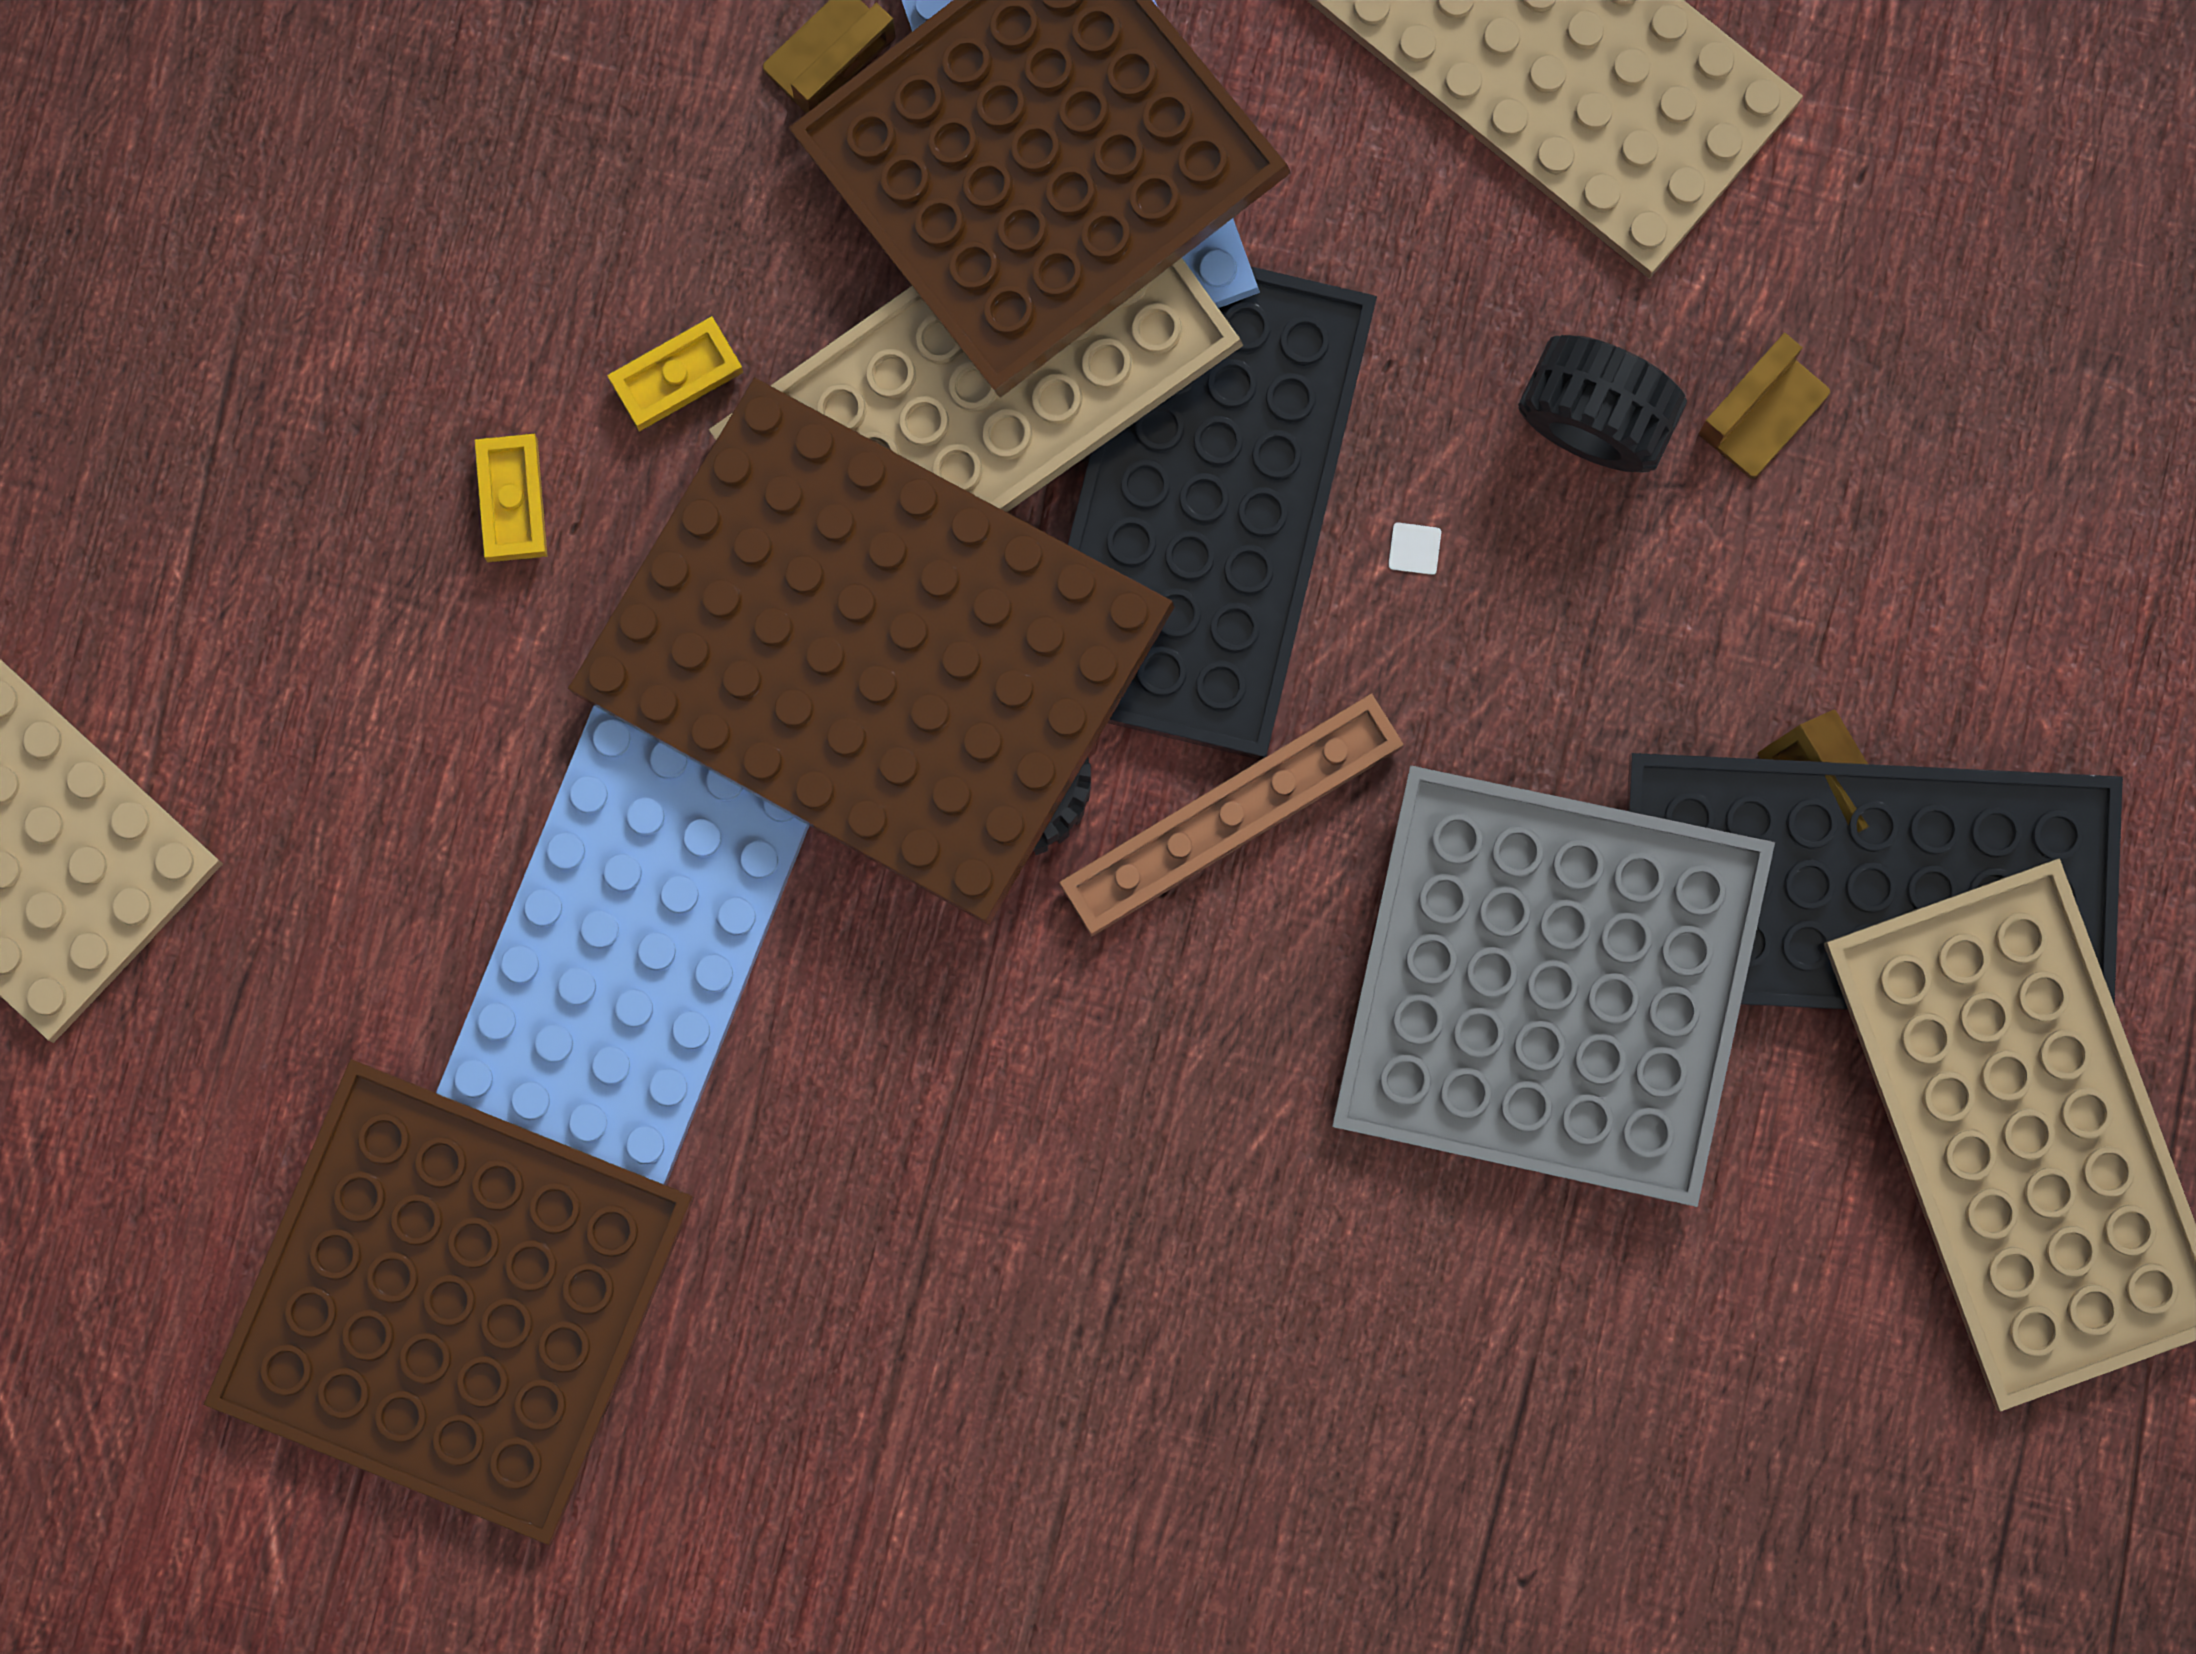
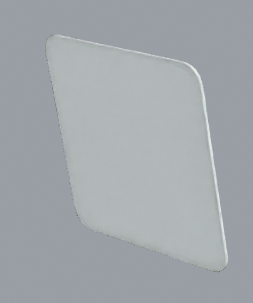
[1389,523,1441,575]

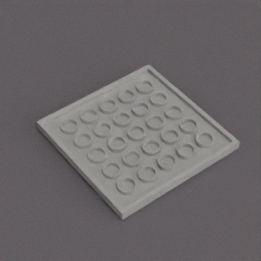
[1332,765,1775,1207]

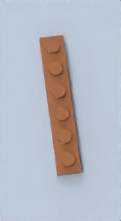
[1059,693,1404,937]

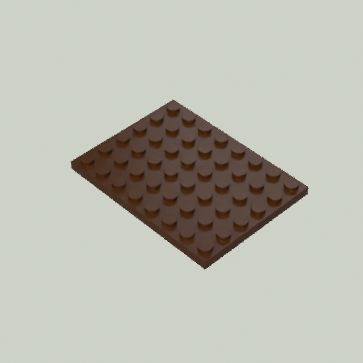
[568,377,1175,925]

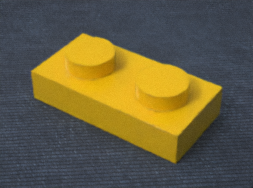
[607,316,744,432]
[475,434,548,562]

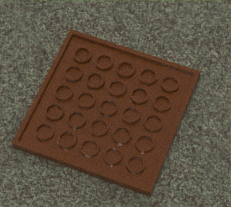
[789,0,1291,398]
[203,1059,694,1545]

